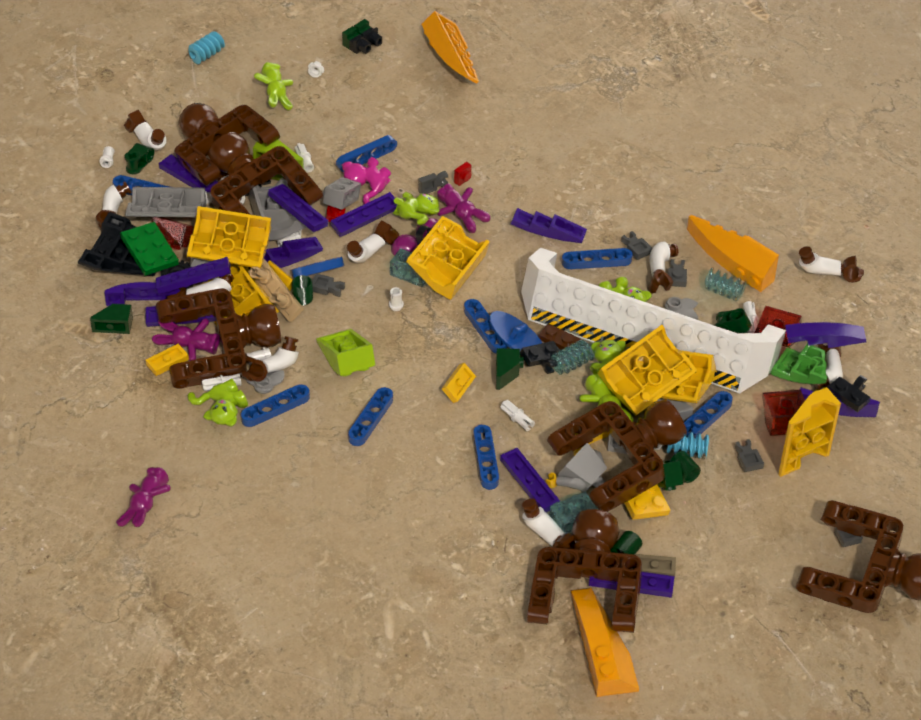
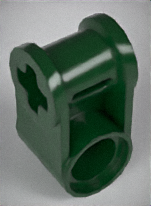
[125,143,155,175]
[714,308,752,333]

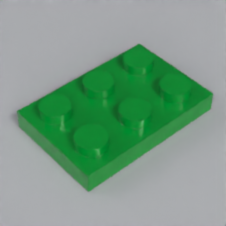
[121,222,179,276]

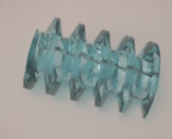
[705,267,746,301]
[551,340,595,375]

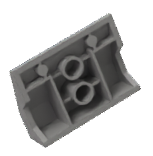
[249,178,313,241]
[125,187,206,217]

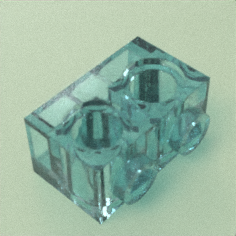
[390,248,426,287]
[549,492,598,534]

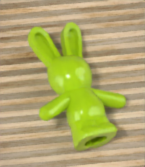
[254,62,293,110]
[579,374,633,422]

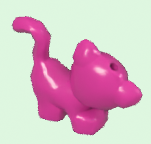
[342,157,391,204]

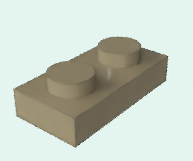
[634,554,676,579]

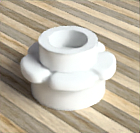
[308,61,324,77]

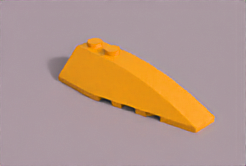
[421,11,479,84]
[687,215,779,292]
[571,588,639,697]

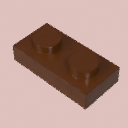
[538,323,580,355]

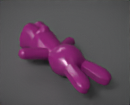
[437,183,491,233]
[152,318,220,361]
[116,467,171,527]

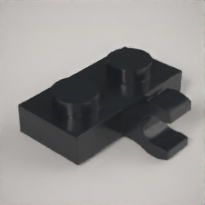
[520,341,563,374]
[828,375,871,412]

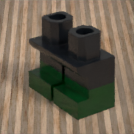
[342,19,382,54]

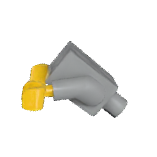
[545,443,607,492]

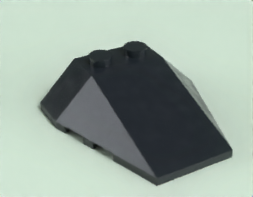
[78,212,157,276]

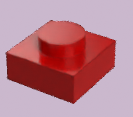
[454,161,472,186]
[326,205,346,222]

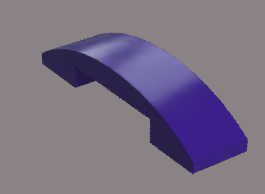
[104,282,180,306]

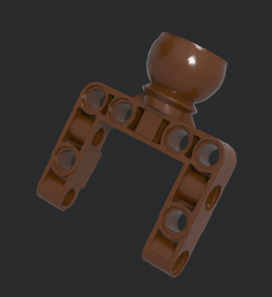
[174,103,280,186]
[208,132,323,214]
[156,288,281,389]
[547,399,687,512]
[795,500,921,613]
[527,509,642,633]

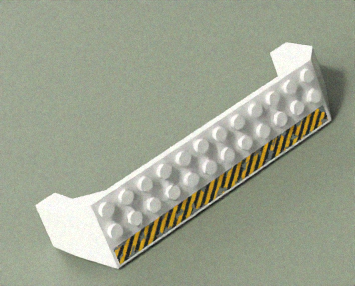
[521,248,786,394]

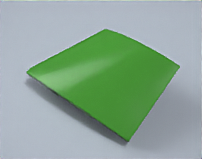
[771,343,827,384]

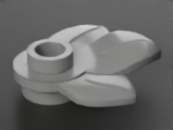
[665,297,698,320]
[246,370,285,394]

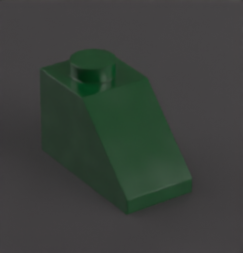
[90,304,133,334]
[496,348,523,390]
[652,460,684,491]

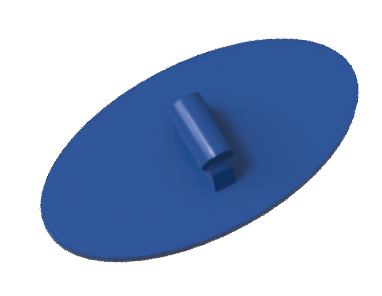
[489,311,542,355]

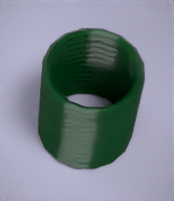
[292,275,313,305]
[670,451,701,483]
[610,531,643,555]

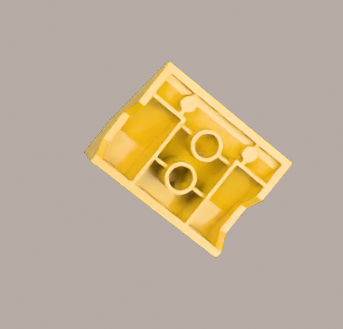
[187,206,271,269]
[406,216,490,300]
[200,264,279,325]
[597,325,698,416]
[661,350,716,404]
[778,387,841,477]

